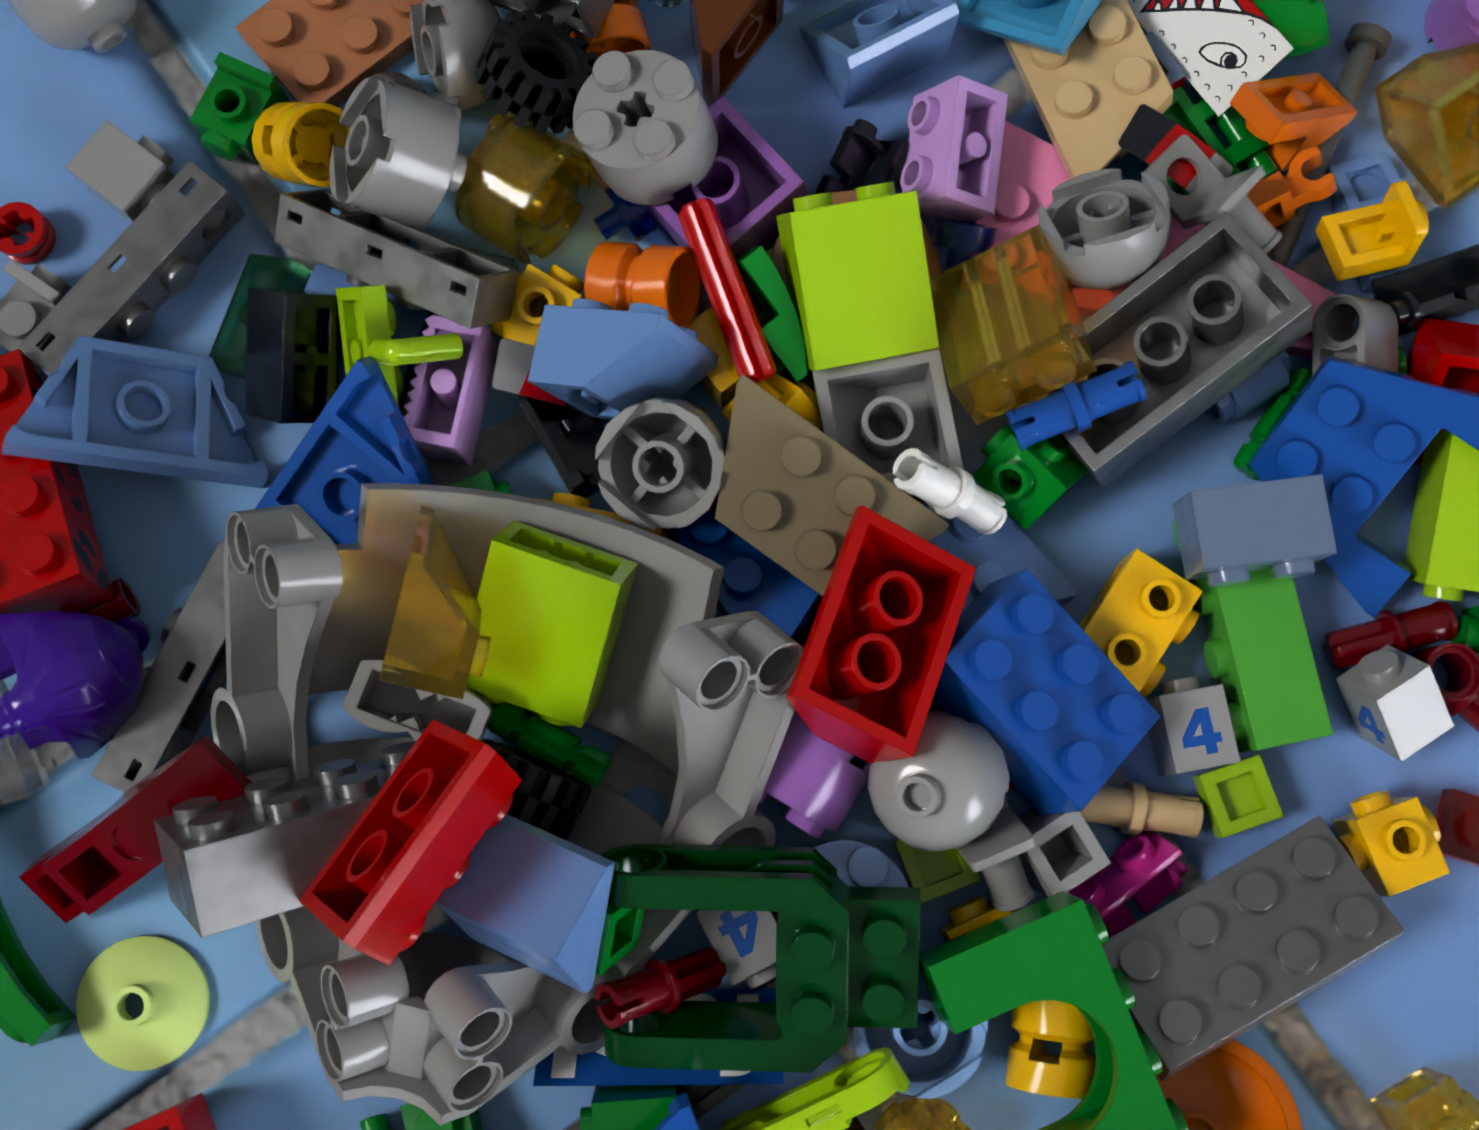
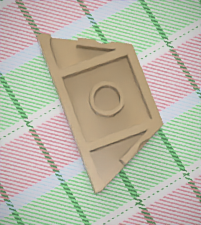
[1002,0,1174,179]

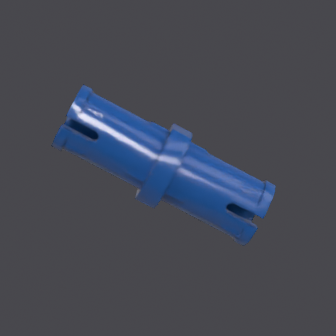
[1006,361,1147,451]

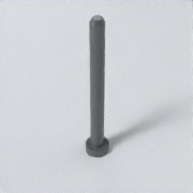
[1267,22,1392,267]

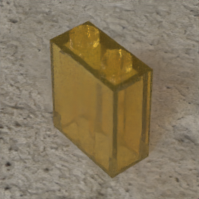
[930,224,1097,425]

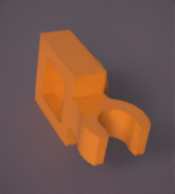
[1247,147,1337,228]

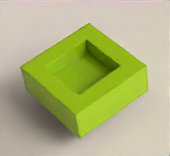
[1192,754,1284,838]
[893,839,980,904]

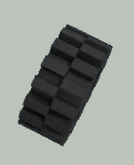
[476,10,598,134]
[482,738,593,839]

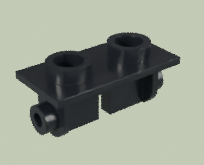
[814,119,906,195]
[1371,244,1479,336]

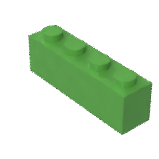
[1173,518,1334,753]

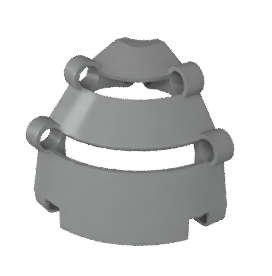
[210,483,804,1126]

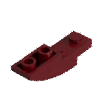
[19,734,253,923]

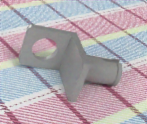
[1143,134,1282,254]
[957,796,1036,912]

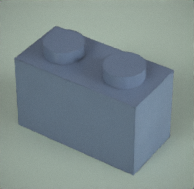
[1172,474,1337,587]

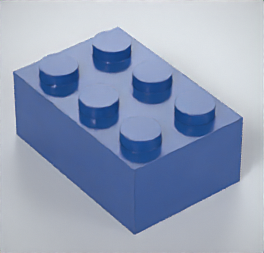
[933,568,1161,816]

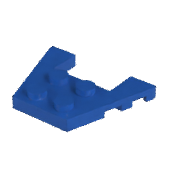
[1249,355,1479,618]

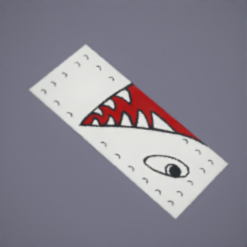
[1127,0,1294,117]

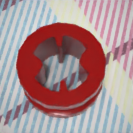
[0,202,56,265]

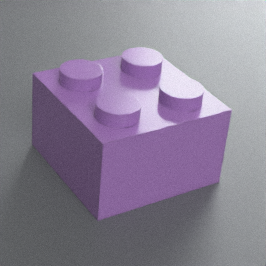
[643,96,808,259]

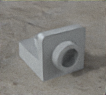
[0,259,71,368]

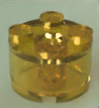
[452,111,593,264]

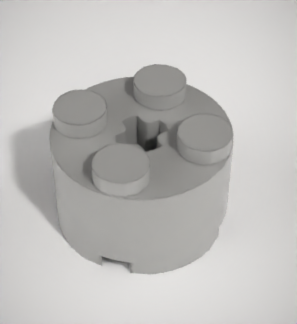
[573,50,718,205]
[329,77,467,229]

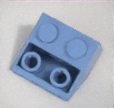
[527,298,719,420]

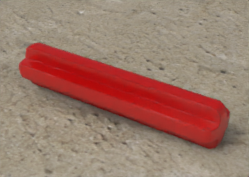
[678,198,776,384]

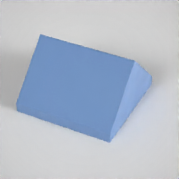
[800,0,959,108]
[435,814,615,993]

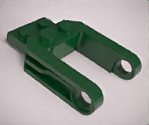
[601,844,921,1073]

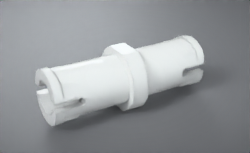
[893,448,1007,535]

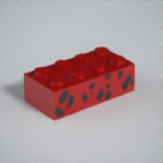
[0,349,114,614]

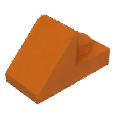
[1230,72,1358,172]

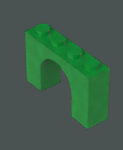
[919,891,1189,1130]

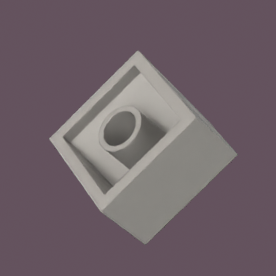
[812,348,964,496]

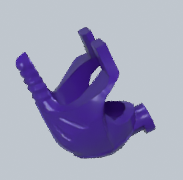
[0,611,151,759]

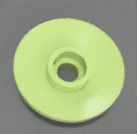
[76,935,210,1071]

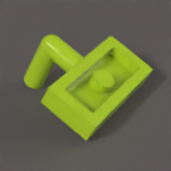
[335,285,463,407]

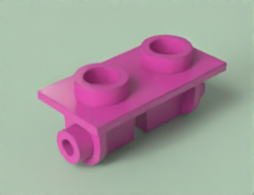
[1068,831,1188,938]

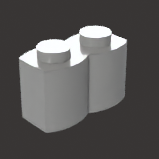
[342,659,495,741]

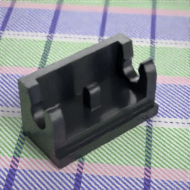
[245,287,341,424]
[512,393,604,498]

